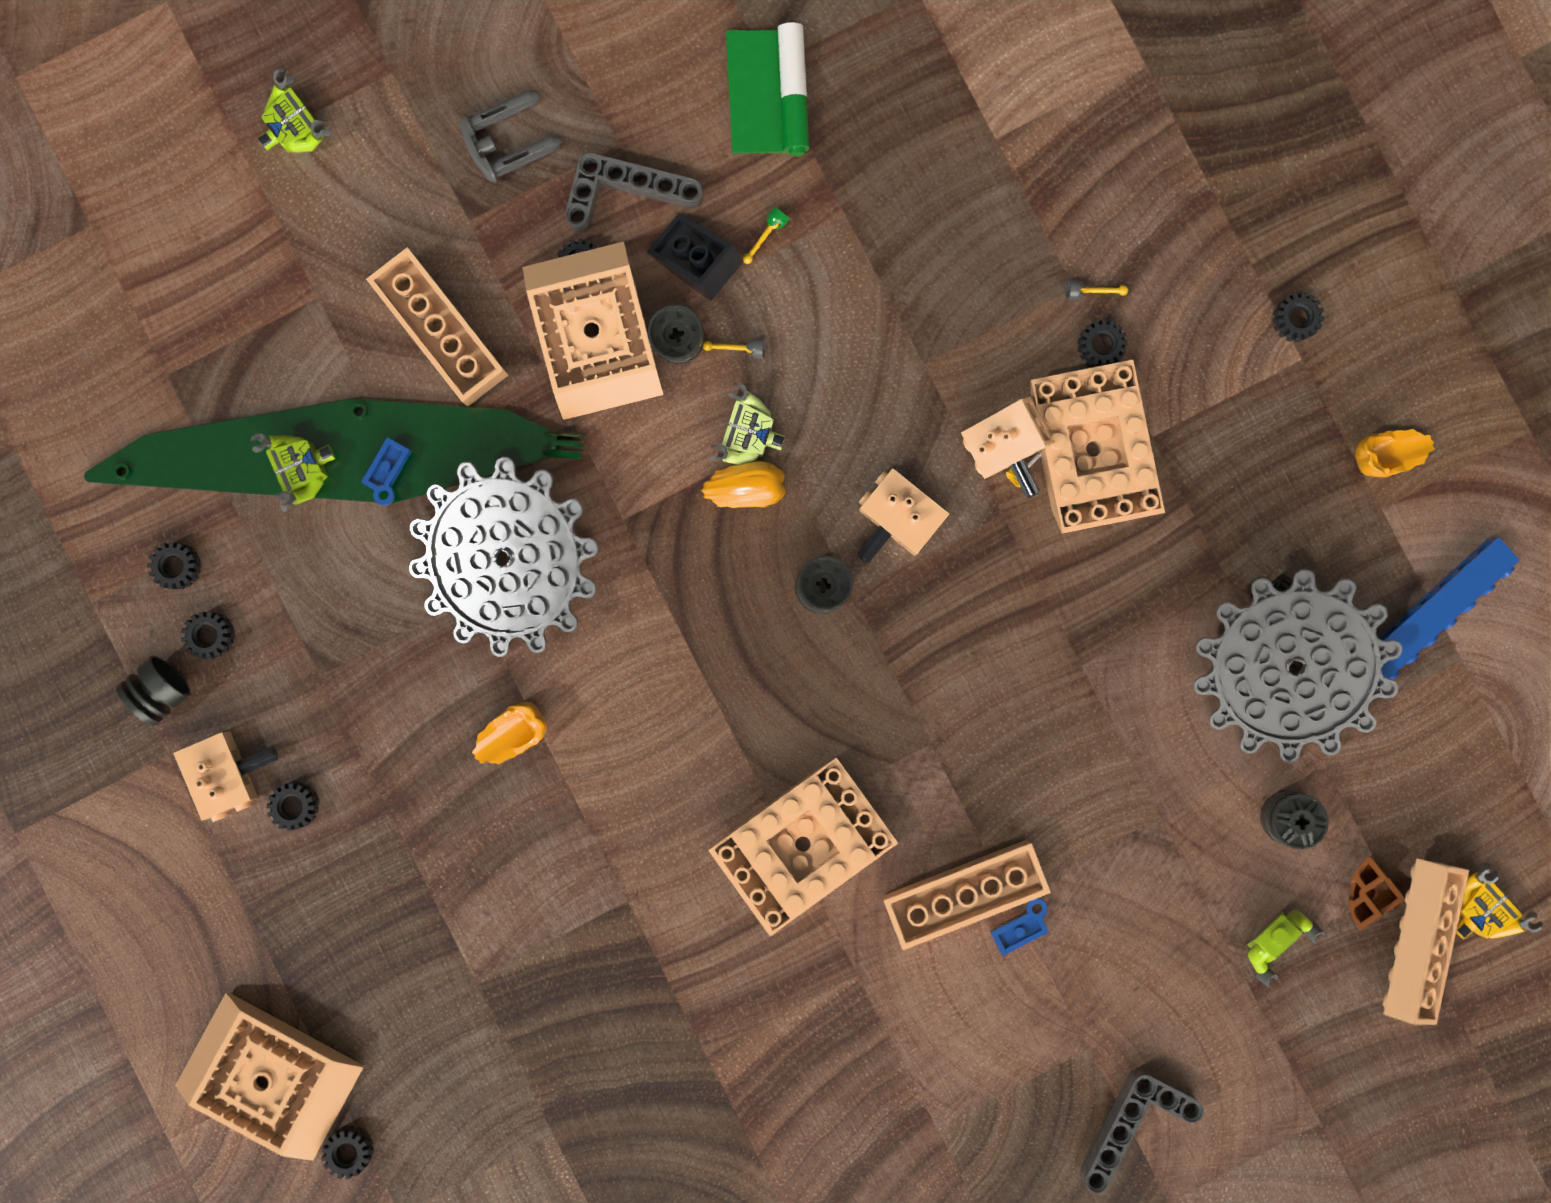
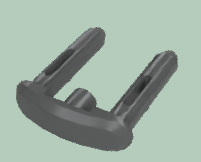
[460,90,562,183]

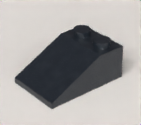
[647,213,743,301]

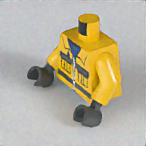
[1456,863,1542,939]

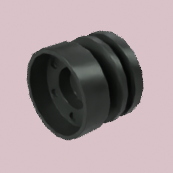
[647,304,705,364]
[795,556,853,614]
[116,655,191,726]
[1260,790,1329,850]

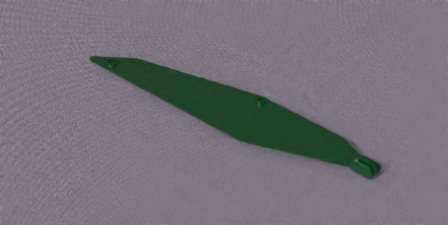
[84,399,585,504]

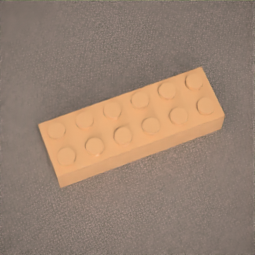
[366,247,508,406]
[882,840,1051,950]
[1383,859,1469,1025]

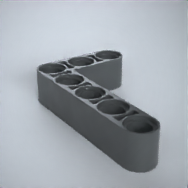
[565,153,703,232]
[1080,1068,1204,1194]

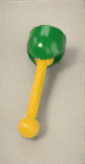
[742,207,790,264]

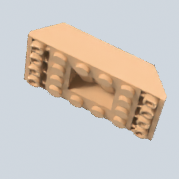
[522,242,663,420]
[1030,360,1165,533]
[708,758,898,936]
[175,992,364,1160]

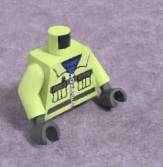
[709,383,785,465]

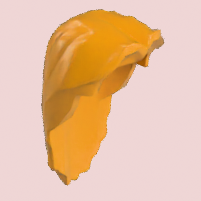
[1355,429,1435,477]
[701,461,786,508]
[472,702,547,764]

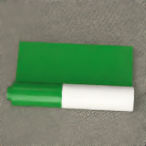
[726,22,810,157]

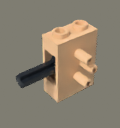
[961,396,1054,498]
[857,468,949,564]
[173,731,278,822]

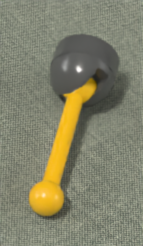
[1065,280,1128,301]
[703,338,765,359]

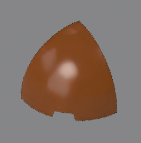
[1348,856,1405,930]

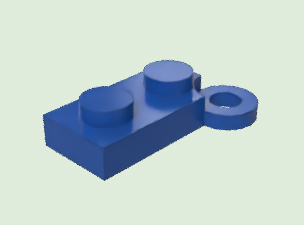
[361,437,412,506]
[990,898,1049,956]

